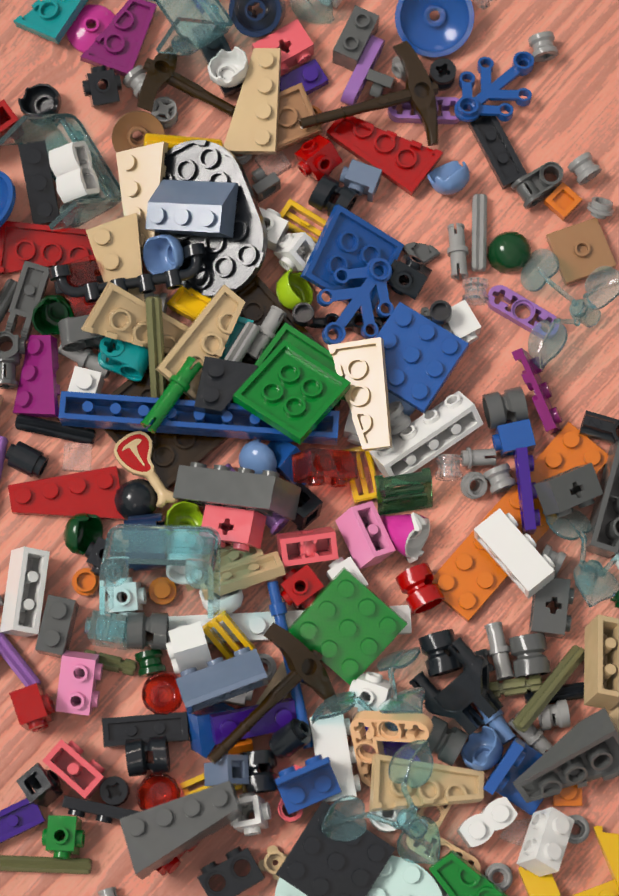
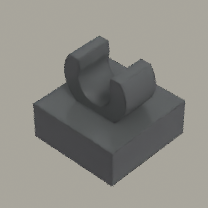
[366,69,396,97]
[251,167,281,203]

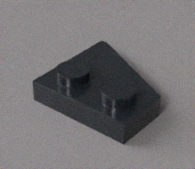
[194,356,258,416]

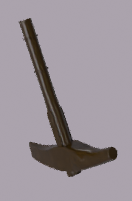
[137,35,236,117]
[299,40,439,146]
[207,623,341,764]

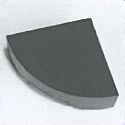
[403,242,440,266]

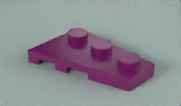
[80,0,157,76]
[13,335,60,417]
[512,348,562,434]

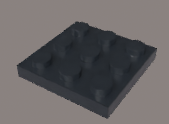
[276,801,396,896]

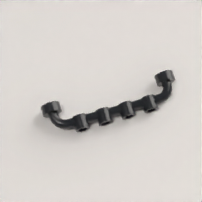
[48,243,207,303]
[292,300,452,334]

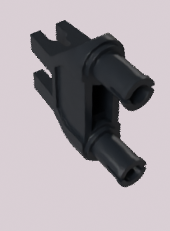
[409,637,503,735]

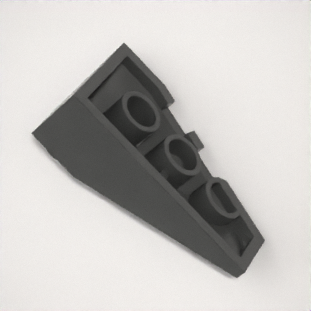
[513,708,619,803]

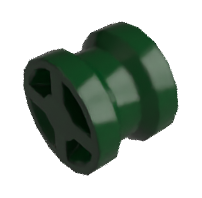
[135,649,166,677]

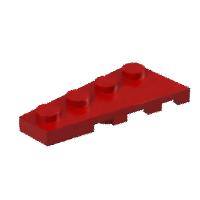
[326,116,444,196]
[0,221,96,274]
[8,466,126,521]

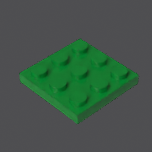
[233,340,351,445]
[288,567,407,685]

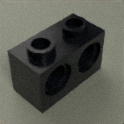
[197,846,265,896]

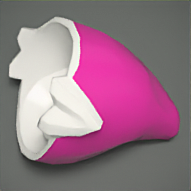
[380,512,430,563]

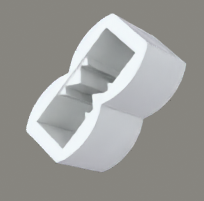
[49,141,100,203]
[457,797,518,848]

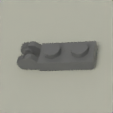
[5,261,50,341]

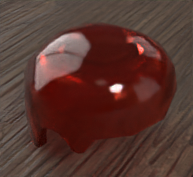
[141,671,183,715]
[136,773,180,811]

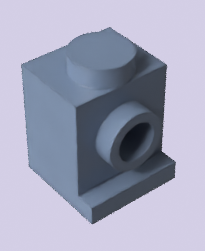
[339,159,382,202]
[204,754,249,787]

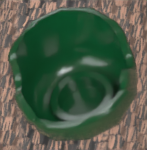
[487,231,531,273]
[31,295,76,335]
[63,513,103,555]

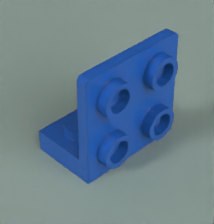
[483,737,544,815]
[275,754,342,815]

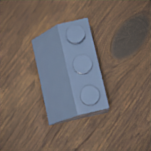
[145,180,238,238]
[176,647,269,714]

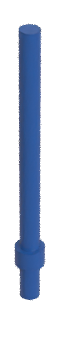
[267,581,314,749]

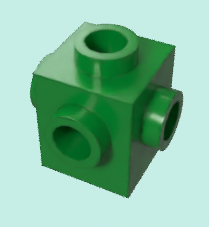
[42,815,85,859]

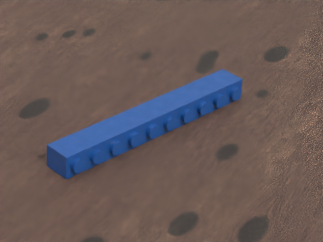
[58,391,340,446]

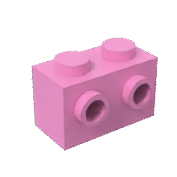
[335,501,396,570]
[55,650,103,716]

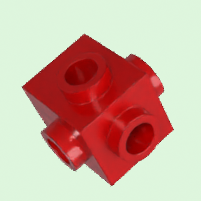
[294,134,343,181]
[280,564,324,610]

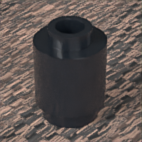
[5,441,49,478]
[269,719,311,758]

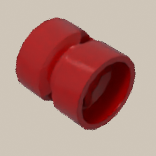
[396,563,445,615]

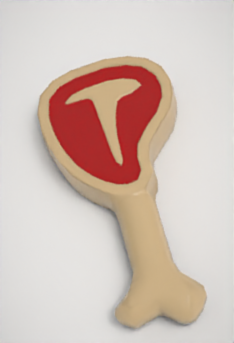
[114,431,177,508]

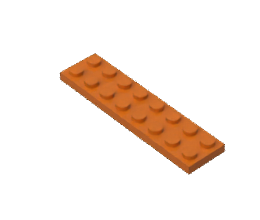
[433,422,608,622]

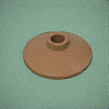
[112,111,165,153]

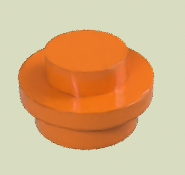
[72,568,100,596]
[149,577,177,605]

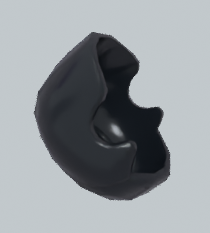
[18,83,61,123]
[114,479,158,520]

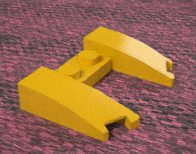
[518,826,619,896]

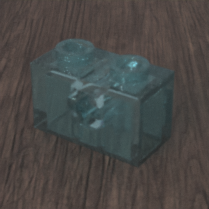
[84,610,127,650]

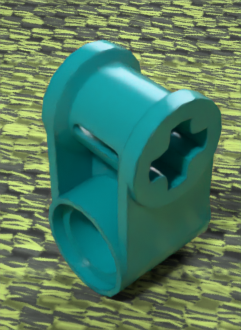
[97,337,149,381]

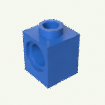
[492,419,536,458]

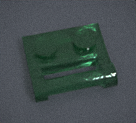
[374,468,433,515]

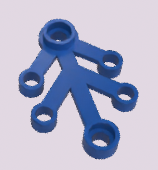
[454,51,534,122]
[317,257,394,345]

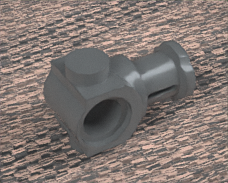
[0,331,26,389]

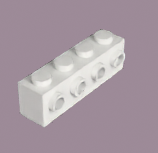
[369,391,484,485]

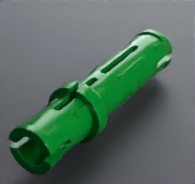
[140,356,203,434]

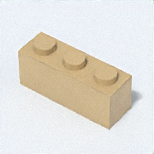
[584,615,619,710]

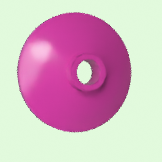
[66,4,115,53]

